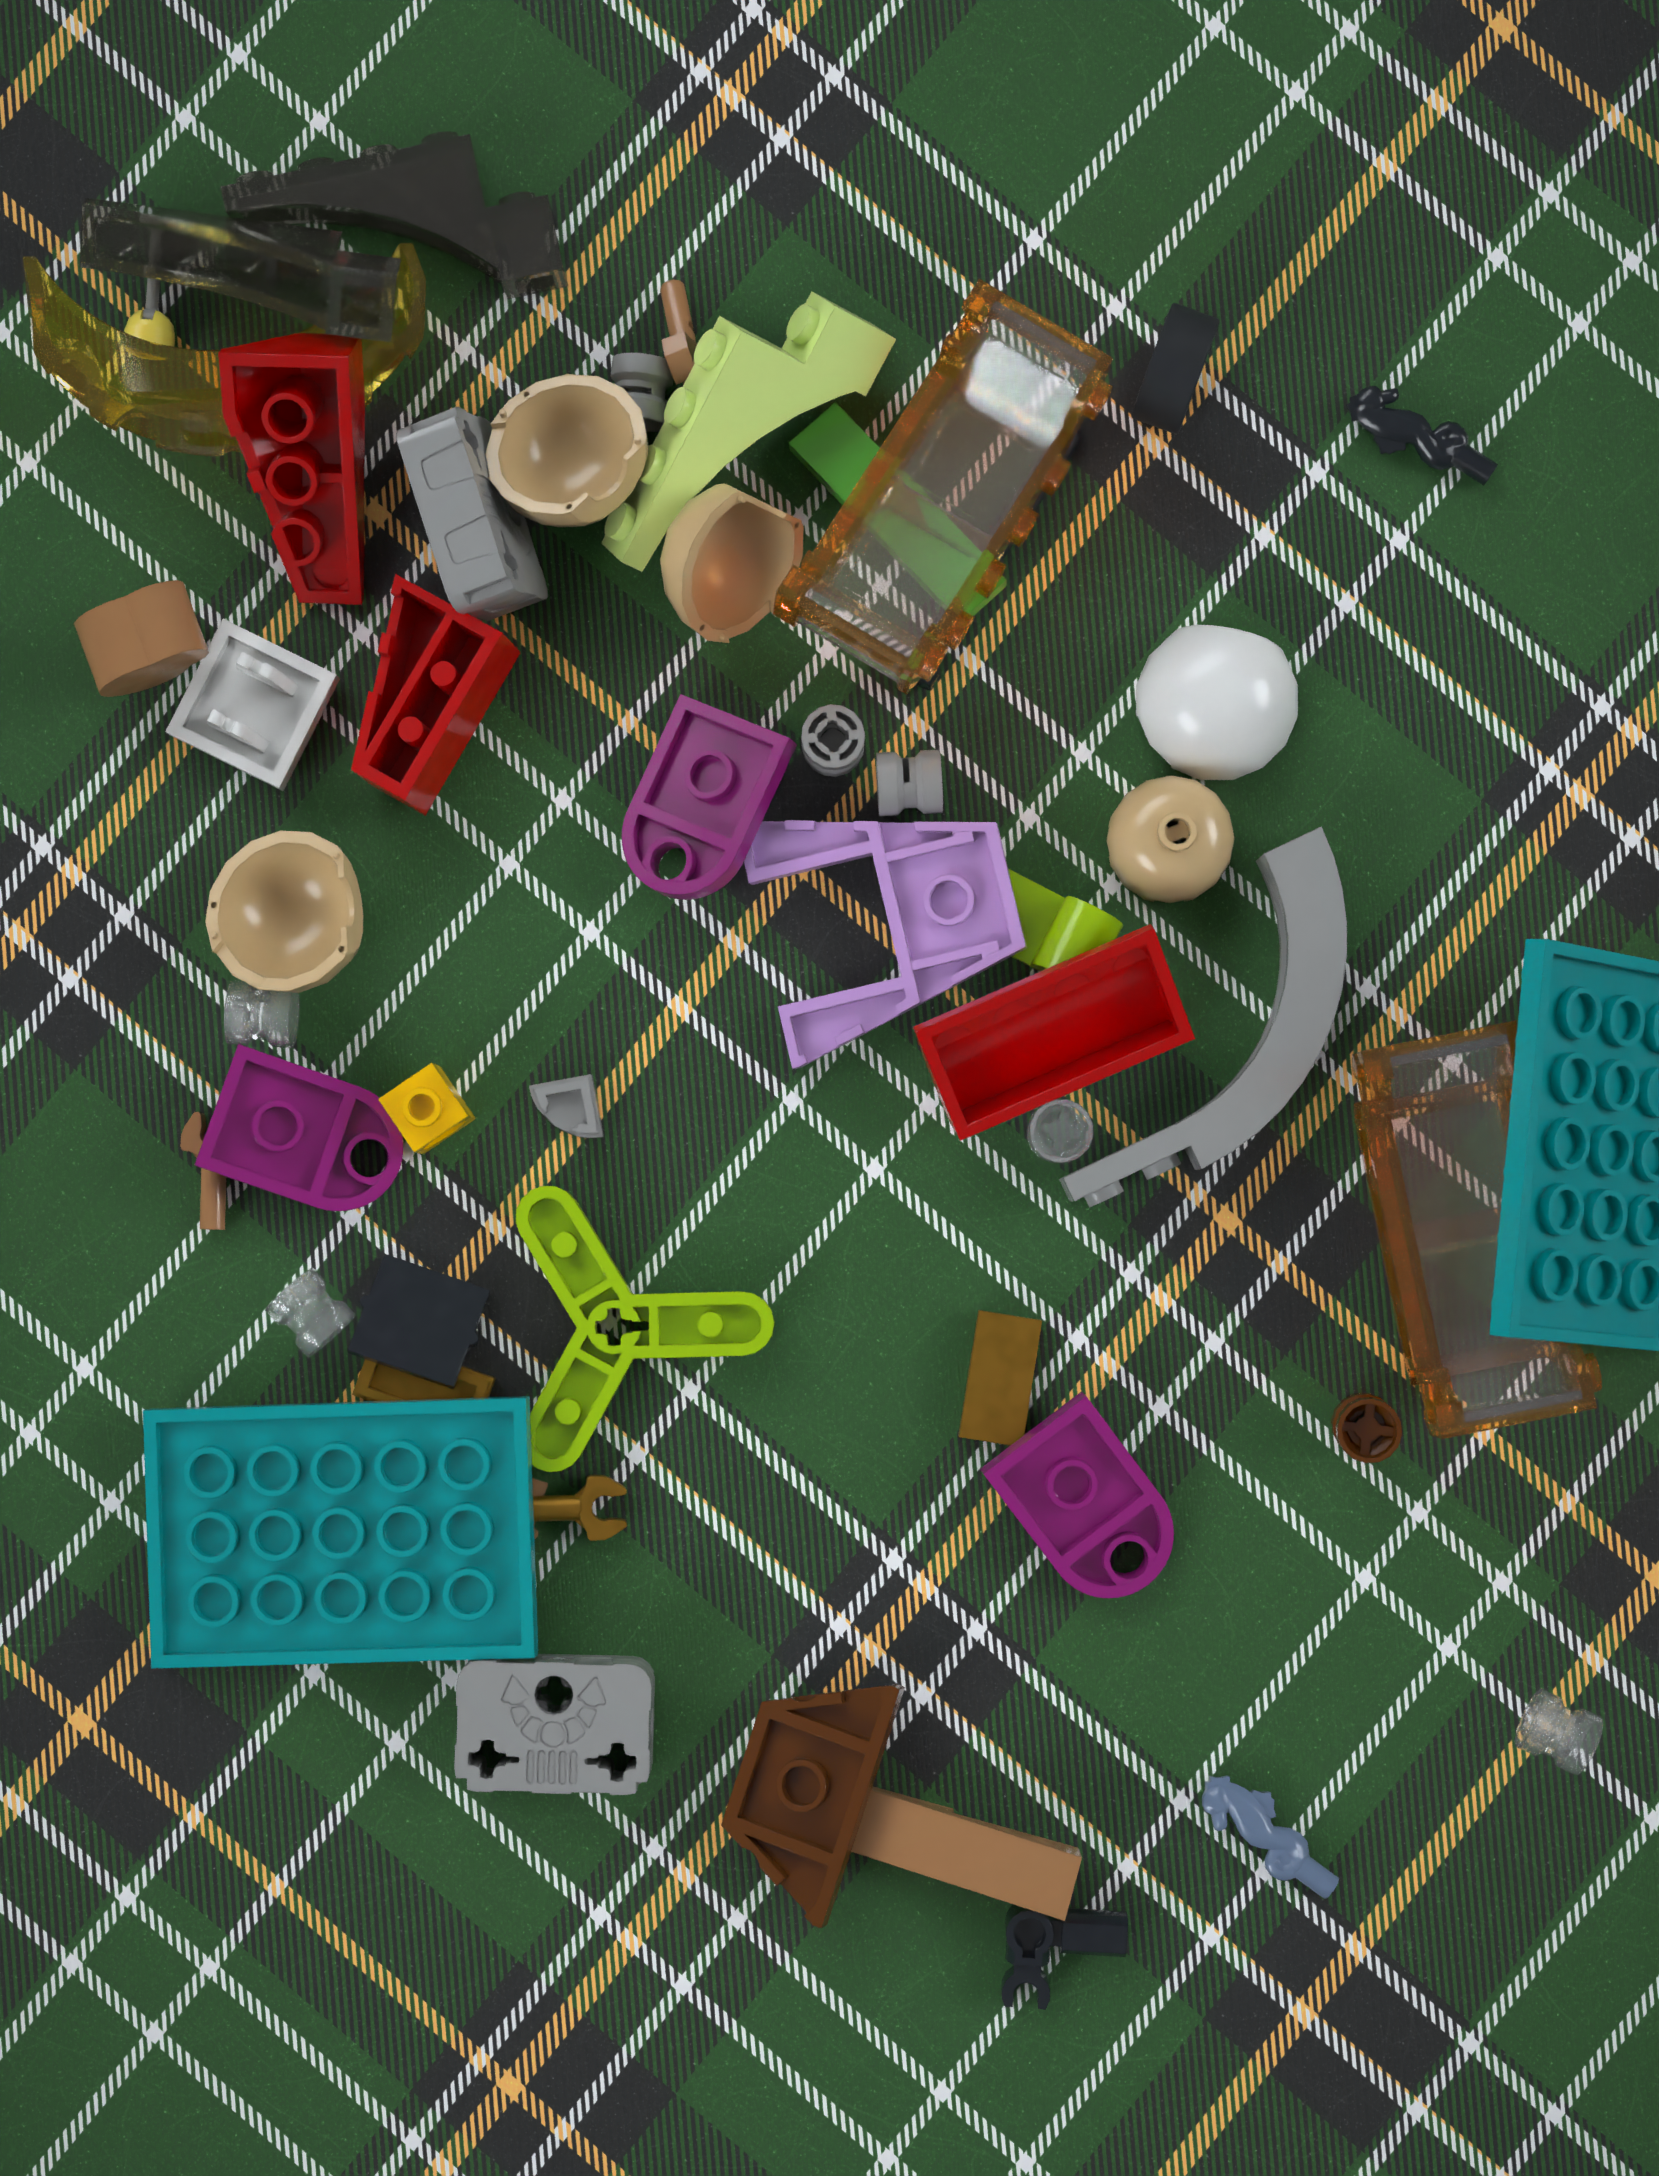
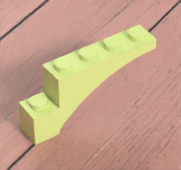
[602,291,896,572]

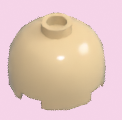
[1107,776,1235,903]

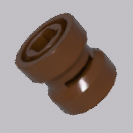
[1331,1392,1402,1463]

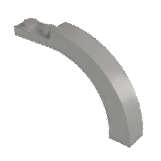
[1059,826,1347,1208]

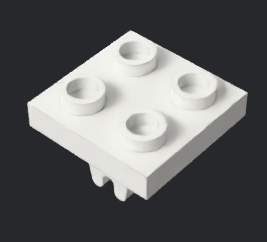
[165,619,340,791]

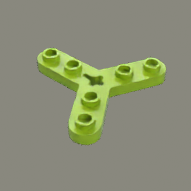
[516,1186,775,1472]

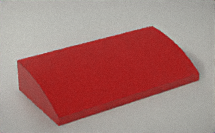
[913,924,1195,1141]

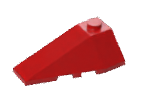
[218,333,365,605]

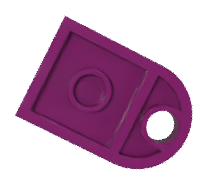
[622,694,797,900]
[194,1044,403,1211]
[980,1392,1174,1598]

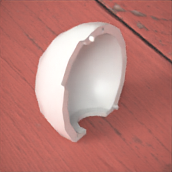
[1136,625,1298,780]

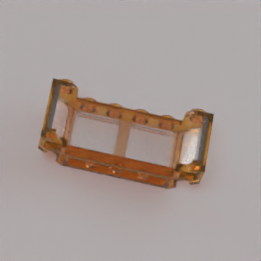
[772,279,1113,695]
[1352,1020,1602,1439]

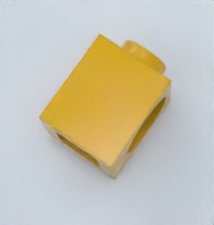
[378,1063,476,1154]

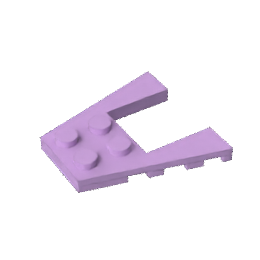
[744,820,1027,1069]

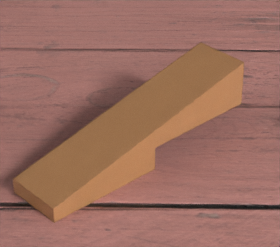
[851,1786,1082,1921]

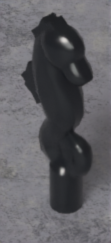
[1346,386,1498,486]

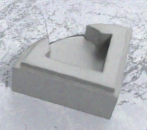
[529,1074,604,1138]

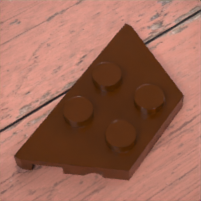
[721,1684,905,1928]

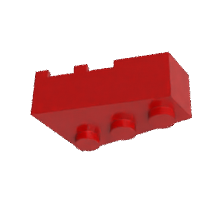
[351,574,521,816]

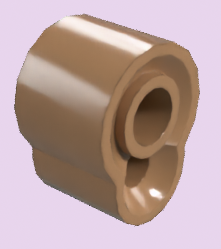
[74,580,209,697]

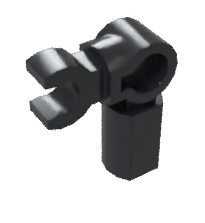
[1001,1904,1128,2010]

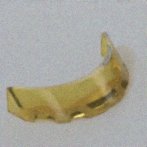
[22,243,426,456]

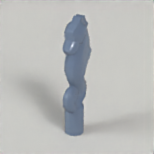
[1202,1775,1339,1899]

